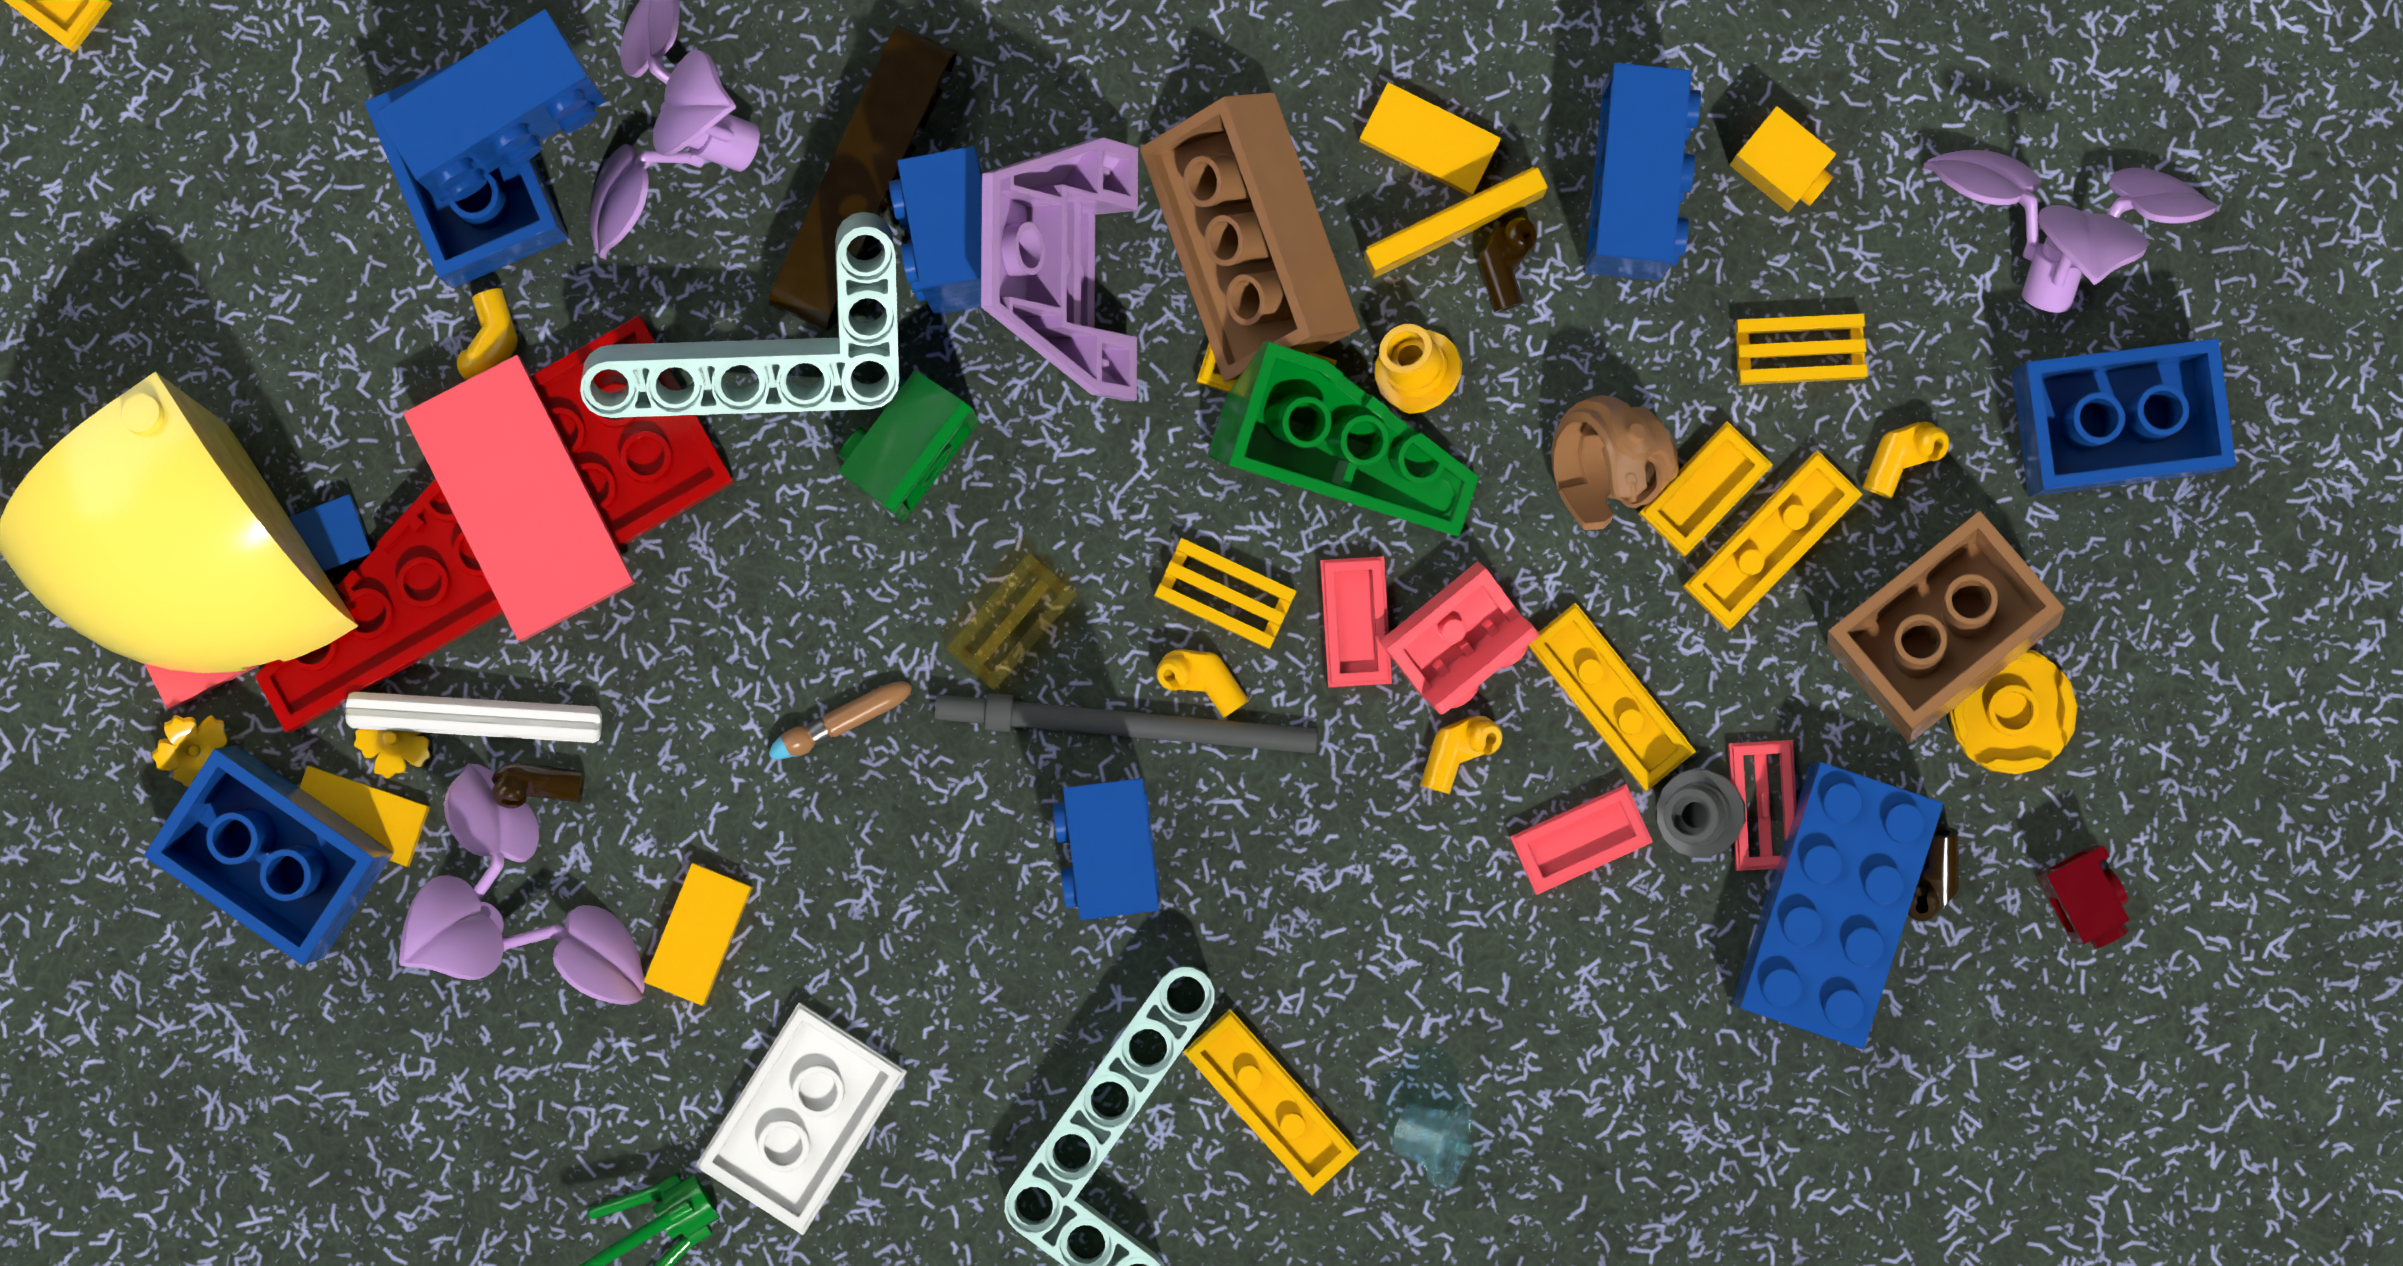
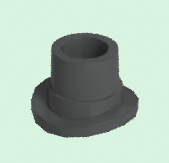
[1657,769,1746,858]

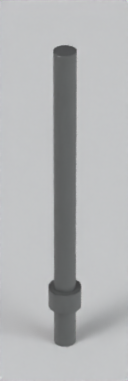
[934,692,1318,754]

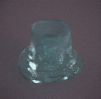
[1392,1101,1472,1189]

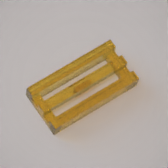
[946,553,1077,691]

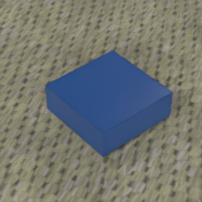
[290,494,373,574]

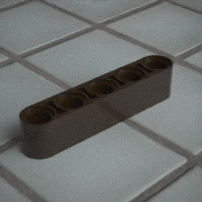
[769,25,957,331]

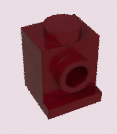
[2035,845,2130,949]

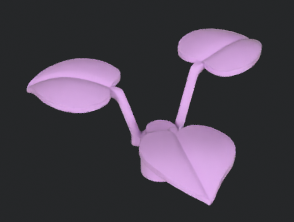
[590,0,760,260]
[1922,150,2217,313]
[399,763,644,1005]

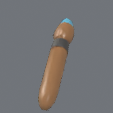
[769,681,912,760]

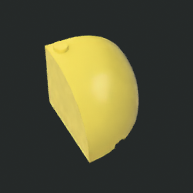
[0,371,359,673]

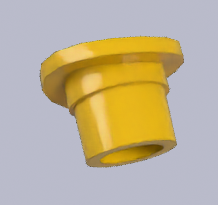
[1375,324,1462,414]

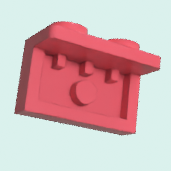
[1379,561,1539,715]

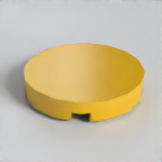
[1947,650,2077,775]

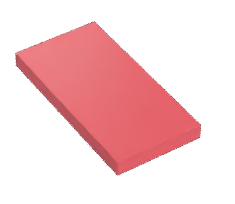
[403,355,636,642]

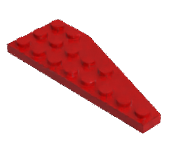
[255,315,735,733]

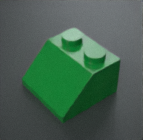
[838,370,980,523]

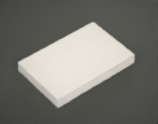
[695,1002,908,1235]

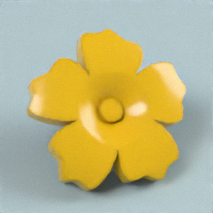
[152,715,227,787]
[354,729,431,779]

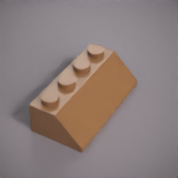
[1140,92,1360,382]

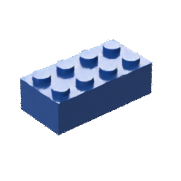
[1731,762,1944,1050]

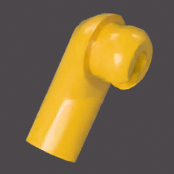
[457,288,518,380]
[1156,649,1249,718]

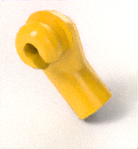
[1862,422,1950,499]
[1420,715,1503,795]

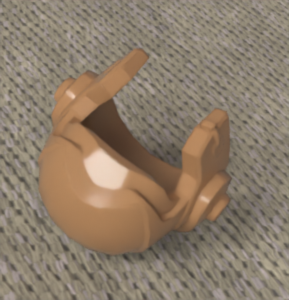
[1551,395,1678,530]

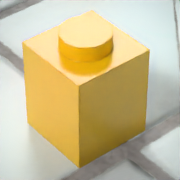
[1730,106,1836,212]

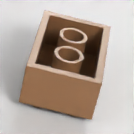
[1827,511,2065,744]

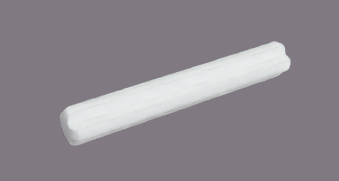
[345,692,602,743]

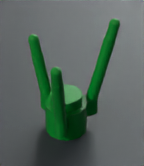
[578,1173,720,1266]

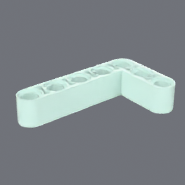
[580,212,899,418]
[1004,965,1215,1266]

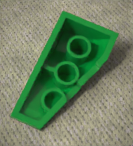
[1207,341,1479,537]

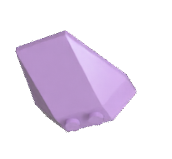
[981,138,1138,401]

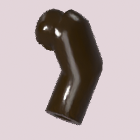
[1478,217,1537,313]
[491,762,585,809]
[1908,827,1959,922]

